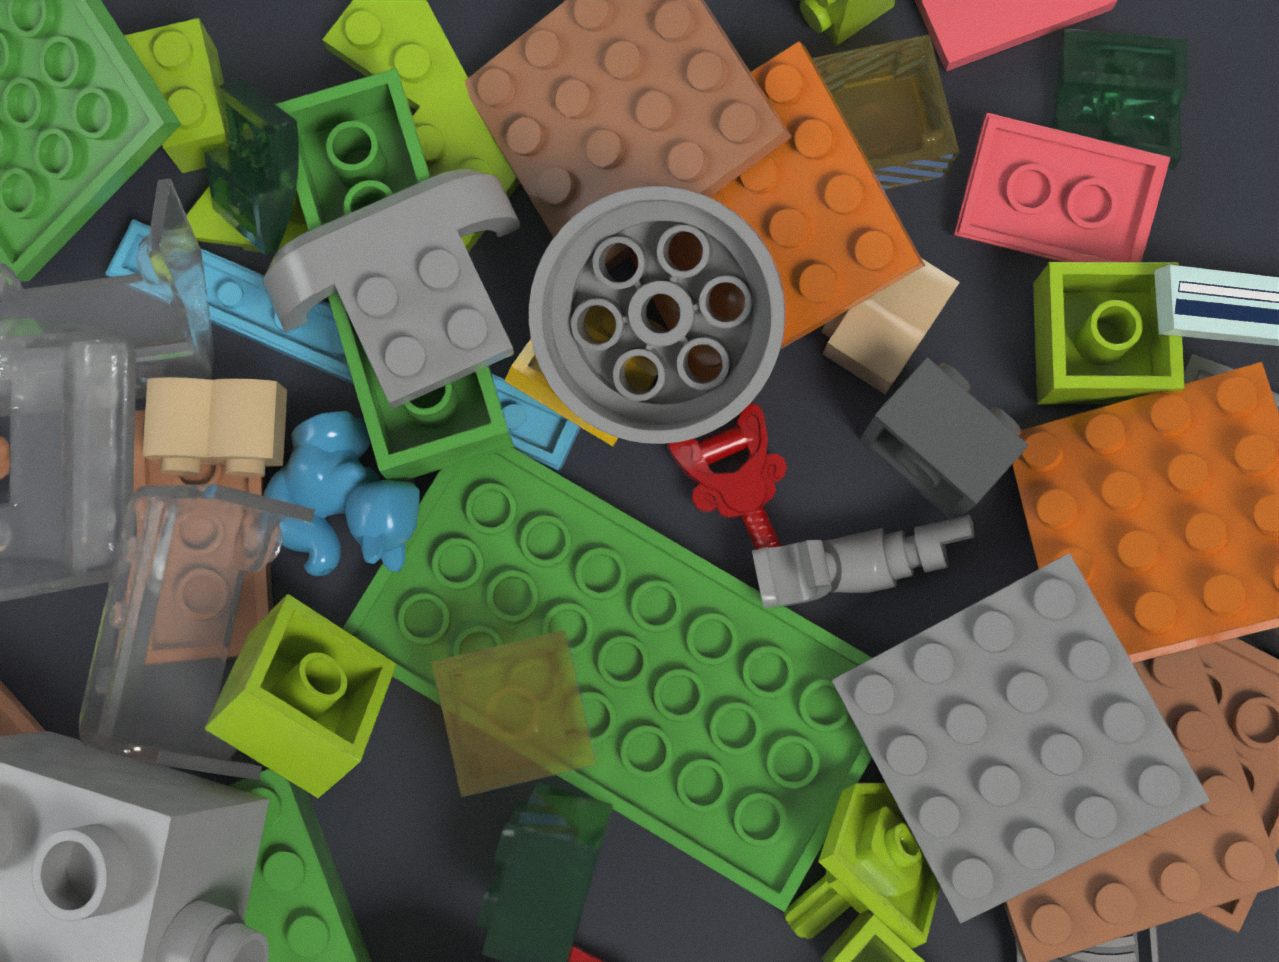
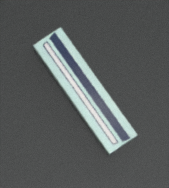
[1154,265,1279,346]

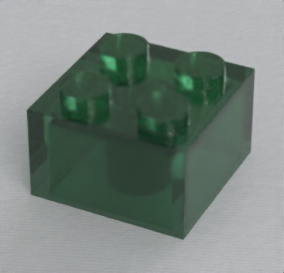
[477,782,613,962]

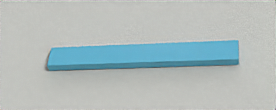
[105,219,581,474]

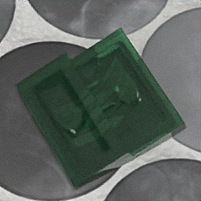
[1053,28,1188,171]
[204,80,299,255]

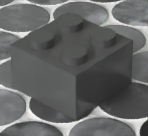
[860,357,1029,519]

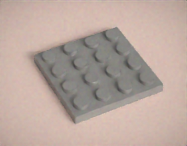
[832,553,1210,924]

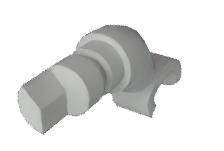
[752,514,975,608]

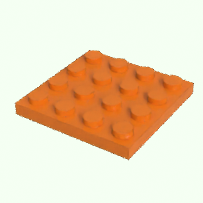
[630,41,925,379]
[1012,362,1279,663]

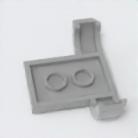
[263,169,521,409]

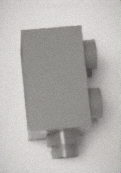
[0,731,270,962]

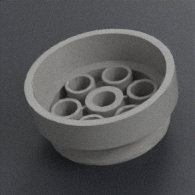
[529,186,786,444]

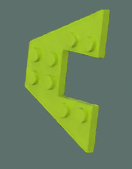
[174,0,520,253]

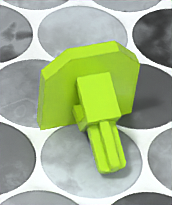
[784,783,940,949]

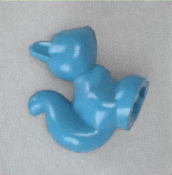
[262,411,419,576]

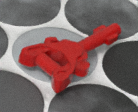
[667,403,787,607]

